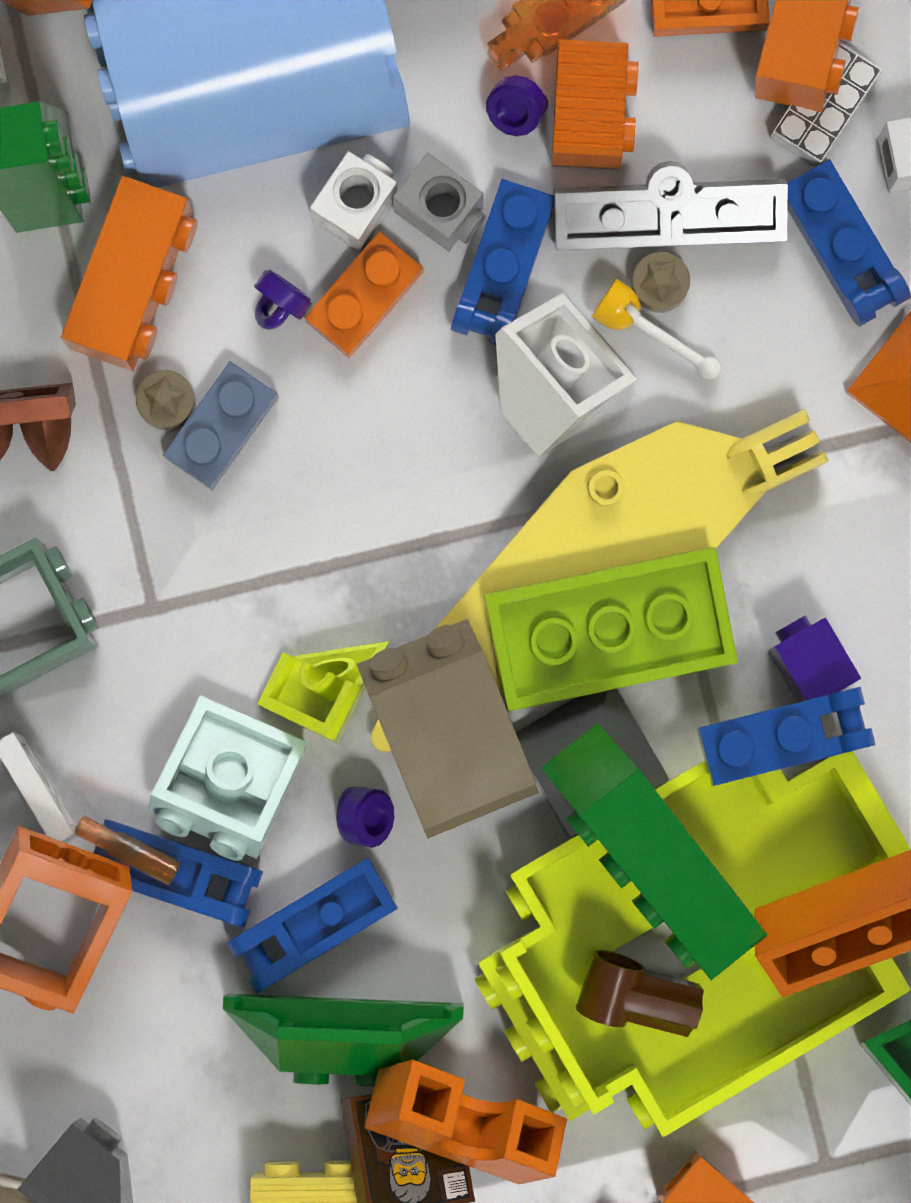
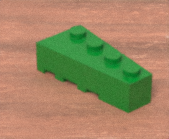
[0,101,91,233]
[541,723,768,980]

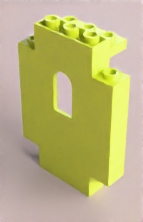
[474,751,911,1137]

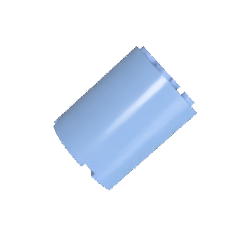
[84,0,410,188]

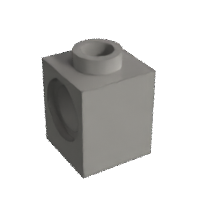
[393,152,486,252]

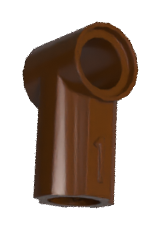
[576,950,704,1037]

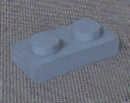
[163,361,279,491]

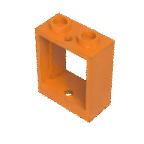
[0,826,133,1014]

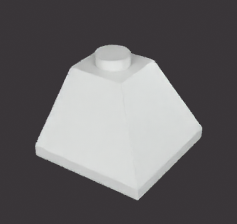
[495,293,637,458]

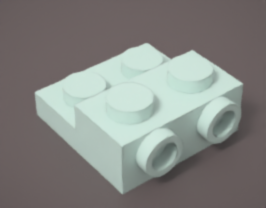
[149,695,308,861]

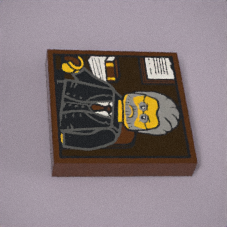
[340,1094,475,1203]

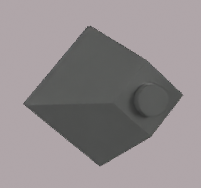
[516,689,669,838]
[17,1118,133,1203]

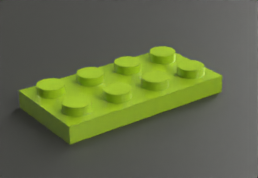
[483,546,738,712]

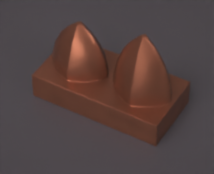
[0,383,76,471]

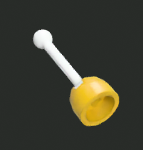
[591,278,721,380]

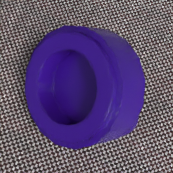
[486,75,549,137]
[254,269,312,330]
[336,786,395,848]

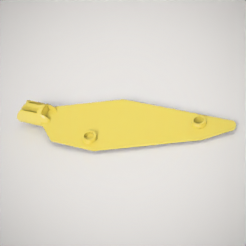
[371,409,829,752]

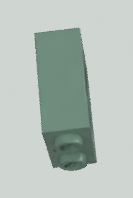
[0,537,99,698]

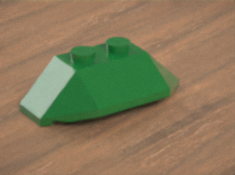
[222,993,464,1087]

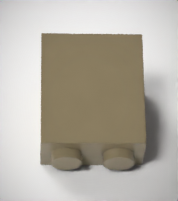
[356,619,539,839]

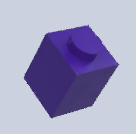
[768,615,862,702]

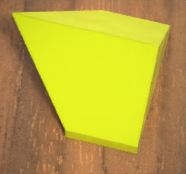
[257,641,390,745]

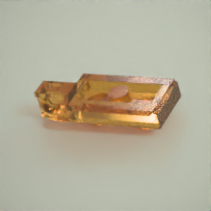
[486,0,628,72]

